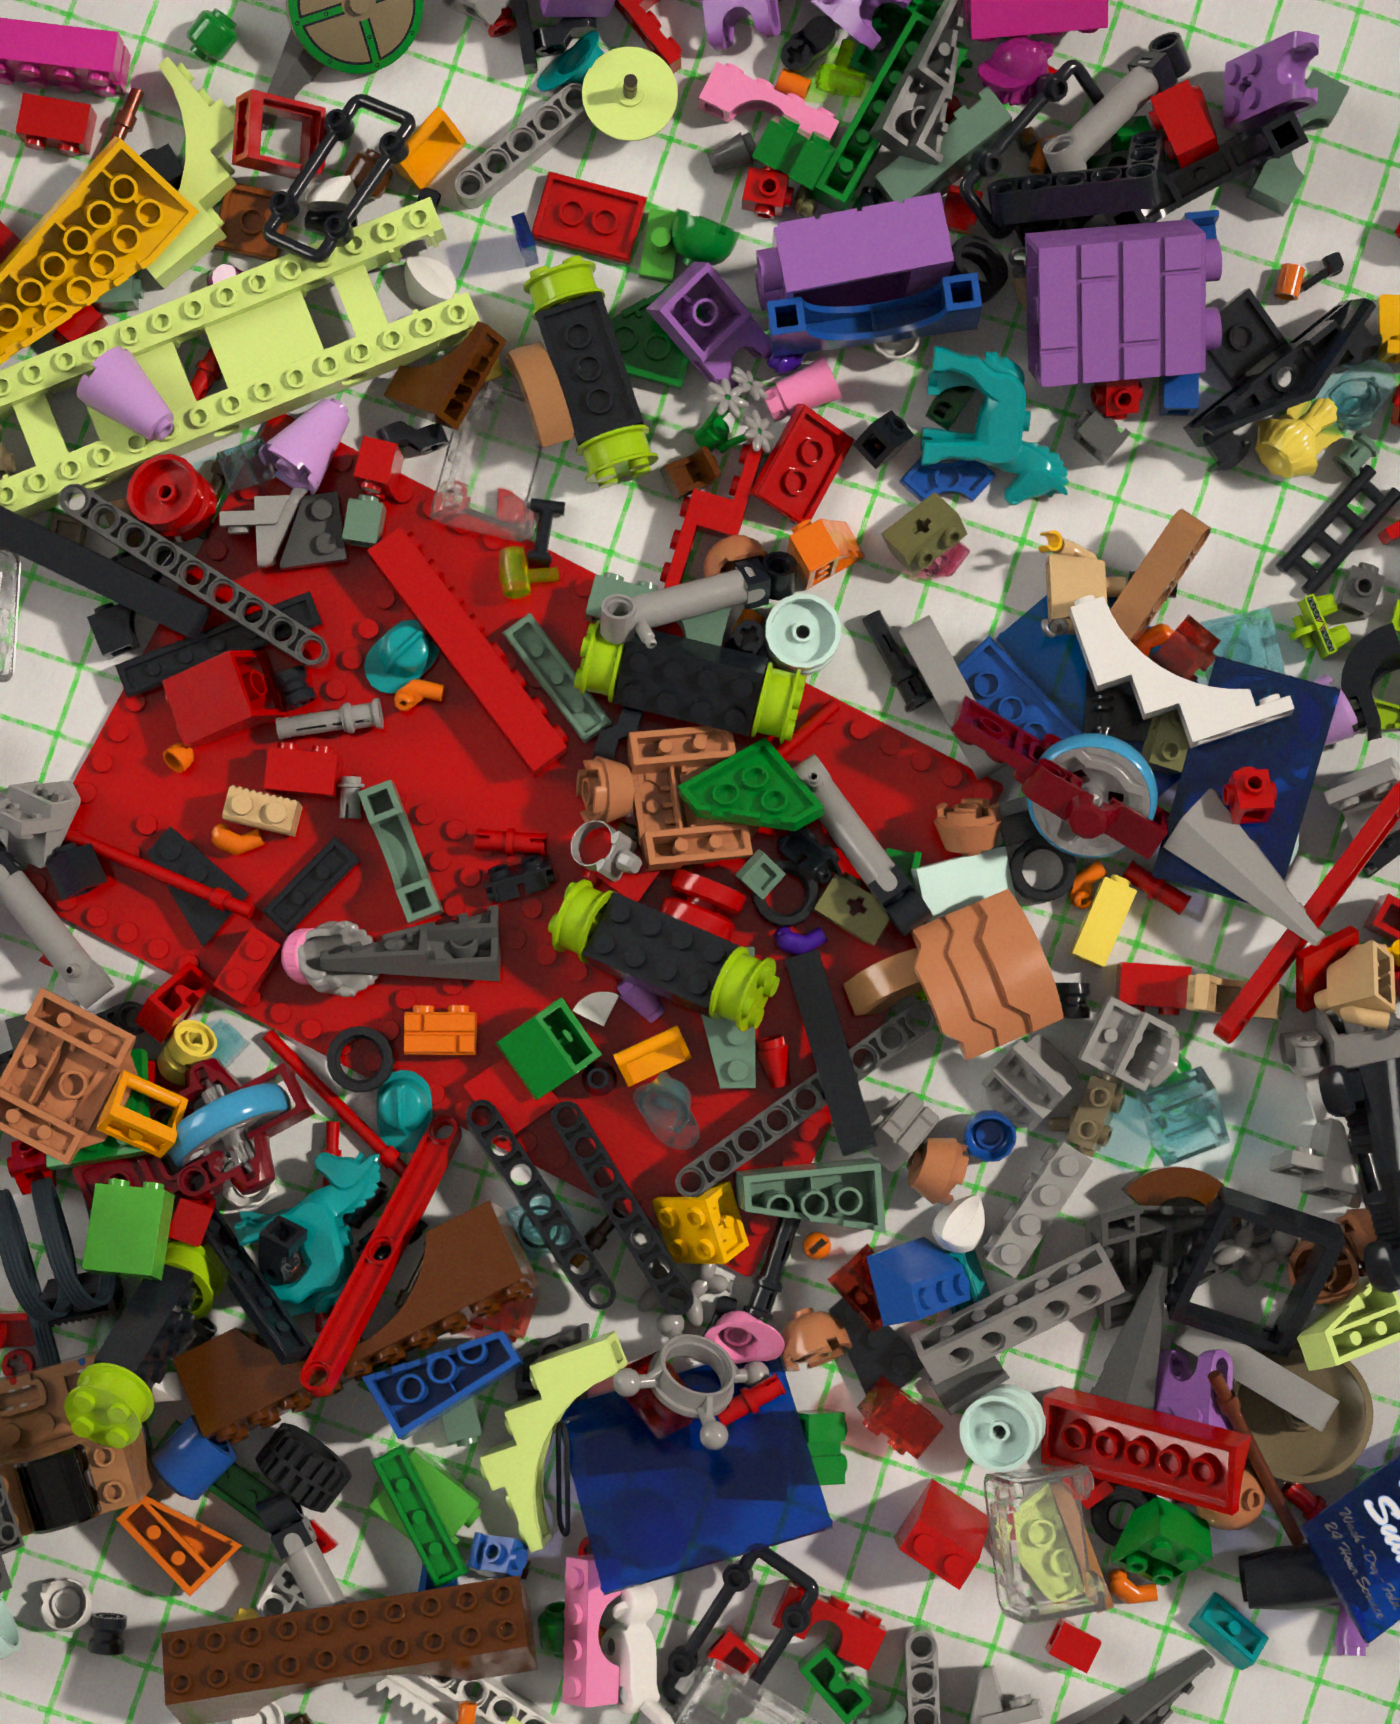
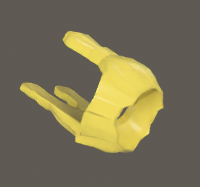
[1255,398,1343,478]

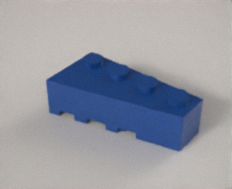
[362,1330,525,1440]

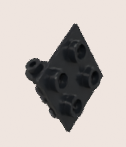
[1084,670,1152,741]

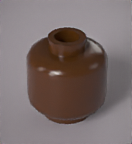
[343,148,394,199]

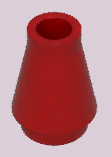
[755,1035,791,1089]

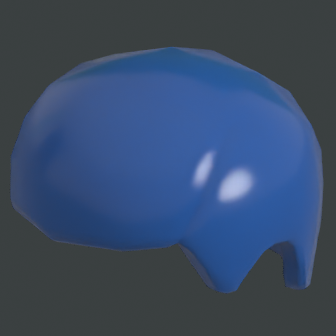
[963,1110,1016,1162]

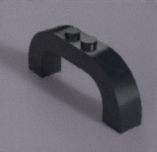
[1104,110,1309,226]

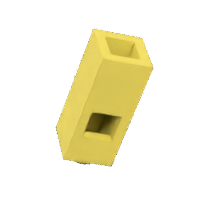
[1068,874,1137,969]

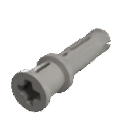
[276,698,384,740]

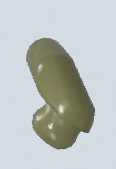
[793,184,818,217]

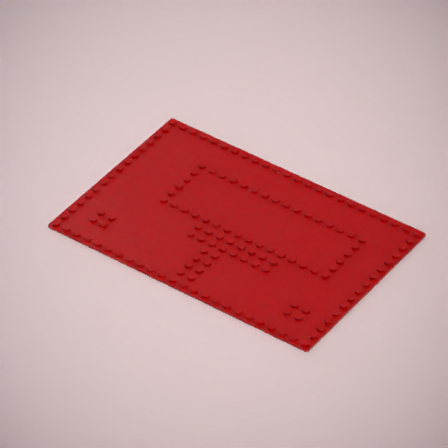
[24,414,1003,1277]

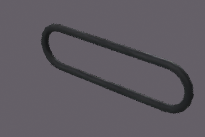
[556,1421,571,1537]

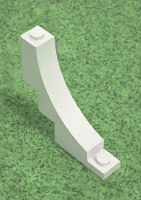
[1069,595,1295,748]

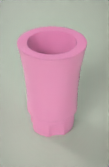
[764,355,843,422]

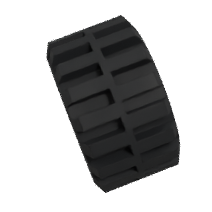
[255,1423,352,1513]

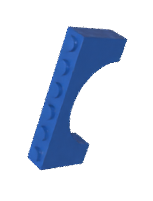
[767,272,982,357]

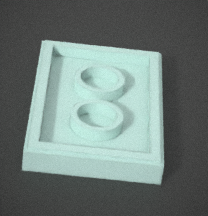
[911,846,1016,925]

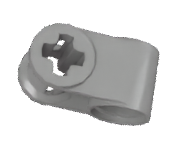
[1279,1030,1325,1076]

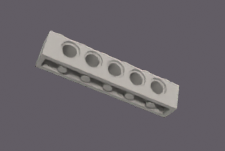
[910,1242,1125,1385]

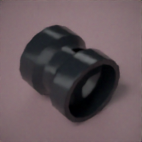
[272,665,318,711]
[1055,983,1090,1019]
[88,1612,127,1655]

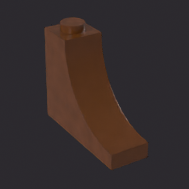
[383,321,507,431]

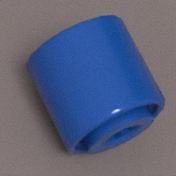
[152,1415,237,1500]

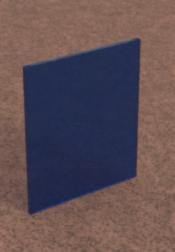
[560,1356,833,1595]

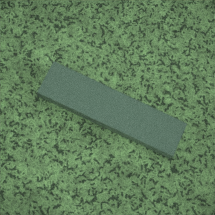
[502,613,612,744]

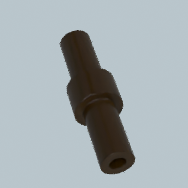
[570,1207,624,1269]

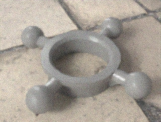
[613,1310,770,1450]

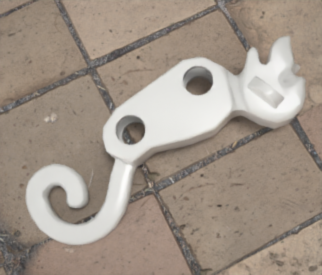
[601,1581,675,1724]

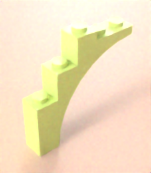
[146,57,237,289]
[480,1331,628,1552]

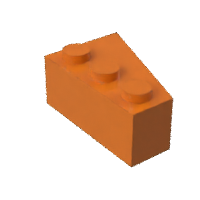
[787,519,866,590]
[116,1494,243,1597]

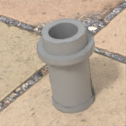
[337,776,365,819]

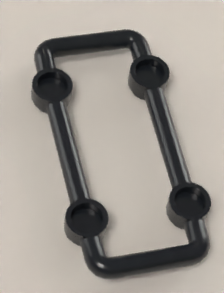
[959,60,1104,240]
[262,94,416,263]
[661,1544,819,1724]

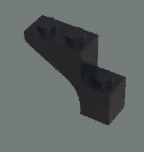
[87,550,174,660]

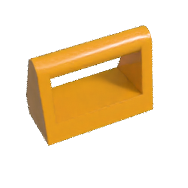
[394,106,466,192]
[613,1025,692,1087]
[96,1070,188,1158]

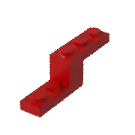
[614,0,682,74]
[660,442,764,588]

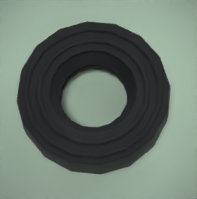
[1091,1484,1150,1547]

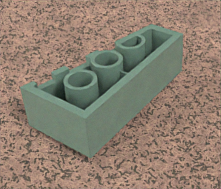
[875,86,1012,204]
[701,947,756,1089]
[734,1158,886,1233]

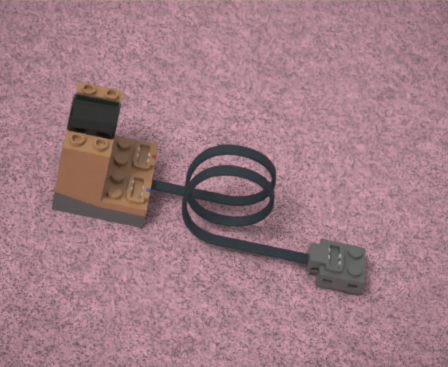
[0,1000,160,1537]

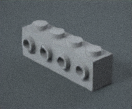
[982,1141,1093,1278]

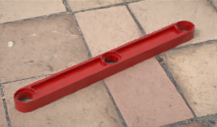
[1213,781,1400,1044]
[300,1115,462,1397]

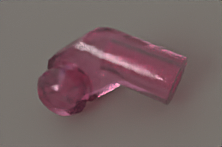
[922,542,971,578]

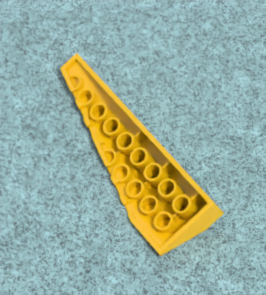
[0,136,199,365]

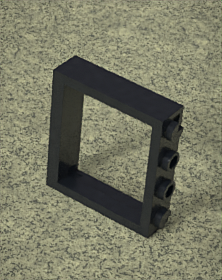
[1164,1185,1346,1357]

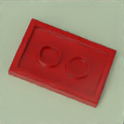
[531,171,647,265]
[749,404,855,525]

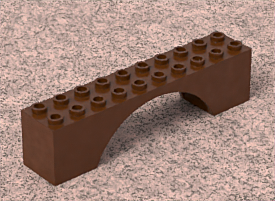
[173,1200,540,1444]
[161,1575,538,1724]

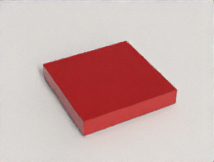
[1296,925,1359,1013]
[463,1057,561,1143]

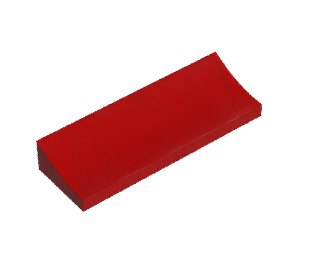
[1041,1386,1252,1516]

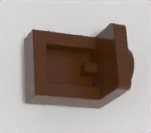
[660,445,721,500]

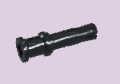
[862,610,934,713]
[742,1217,801,1321]

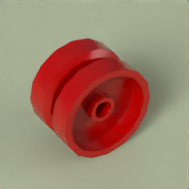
[127,454,217,543]
[659,868,747,941]

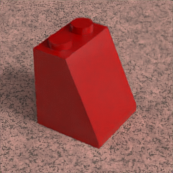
[162,650,288,746]
[894,1478,991,1590]

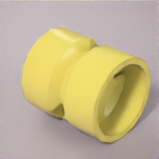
[157,1020,217,1085]

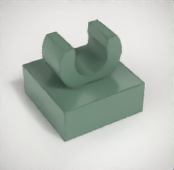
[735,849,786,900]

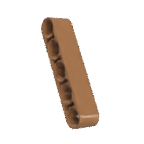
[1110,509,1211,645]

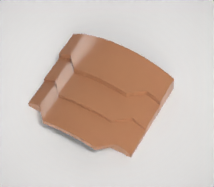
[626,726,761,871]
[910,889,1064,1061]
[0,987,138,1165]

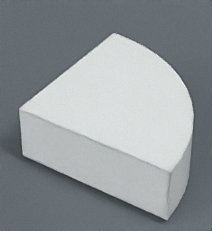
[572,992,619,1027]

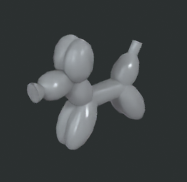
[1211,1221,1297,1287]
[638,1258,734,1327]

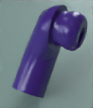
[767,352,808,375]
[774,926,828,956]

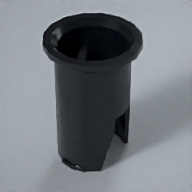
[1238,1529,1367,1612]

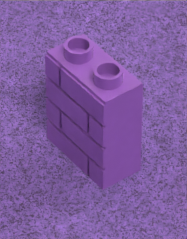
[754,192,954,311]
[1025,219,1222,387]

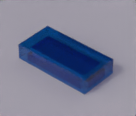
[511,212,539,267]

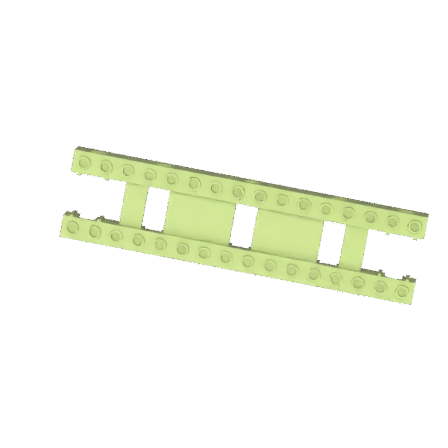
[0,197,480,518]

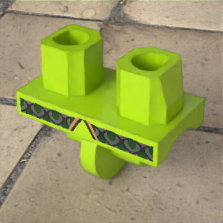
[1288,594,1351,660]

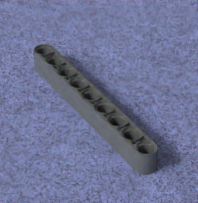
[59,484,330,669]
[675,1002,936,1197]

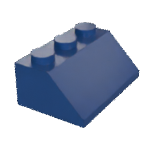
[866,1237,971,1327]

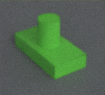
[639,208,678,283]

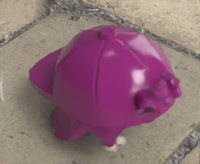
[978,37,1054,106]

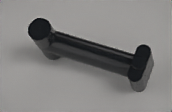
[527,498,566,568]

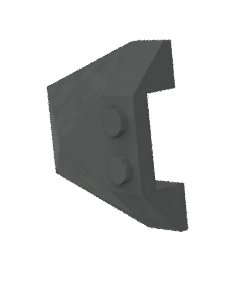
[1085,1205,1233,1330]

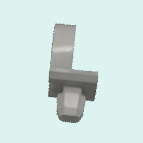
[571,820,642,882]

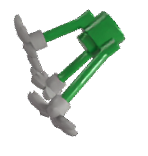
[694,367,774,453]

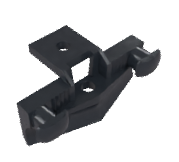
[1183,288,1383,474]
[1319,1057,1400,1293]

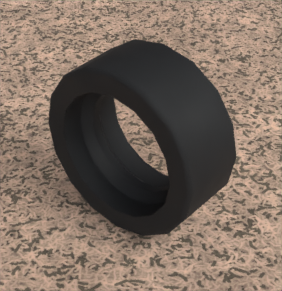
[950,236,1008,304]
[1009,836,1077,903]
[752,860,818,927]
[326,1026,395,1092]

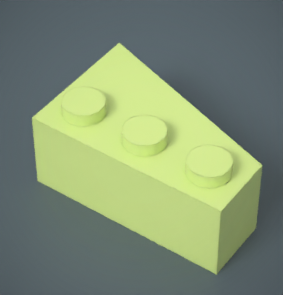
[1297,1275,1400,1371]

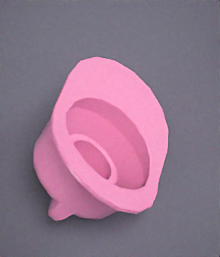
[704,1310,785,1365]

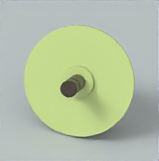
[582,46,678,141]

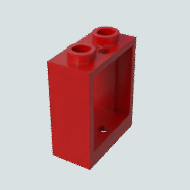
[232,89,327,179]

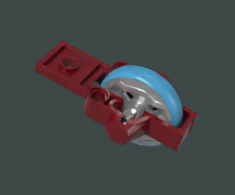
[951,695,1170,860]
[71,1058,315,1211]

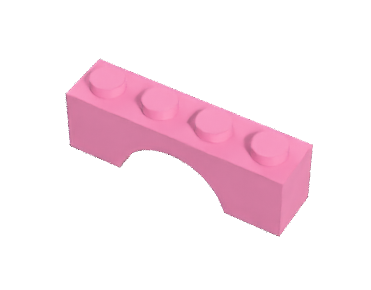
[699,62,840,145]
[562,1554,622,1708]

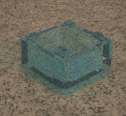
[1195,607,1285,689]
[1136,1066,1230,1167]

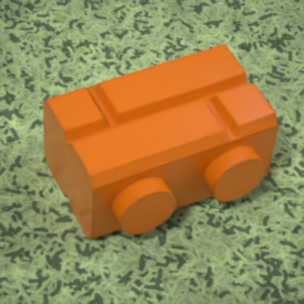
[404,1005,477,1055]

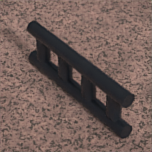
[1275,464,1400,596]

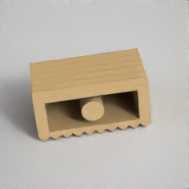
[222,785,303,837]

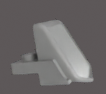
[219,488,307,568]
[1324,757,1400,839]
[0,781,81,868]
[1077,996,1180,1092]
[981,1034,1079,1132]
[1270,1118,1362,1209]
[969,1665,1043,1724]

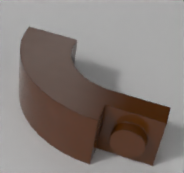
[1121,1166,1242,1229]

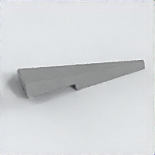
[1163,788,1325,946]

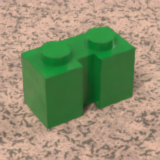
[752,114,836,190]
[791,1409,847,1486]
[798,1639,873,1724]

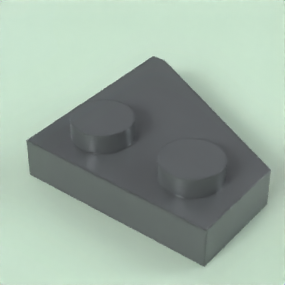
[280,492,348,571]

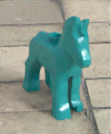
[920,346,1069,505]
[234,1152,381,1318]

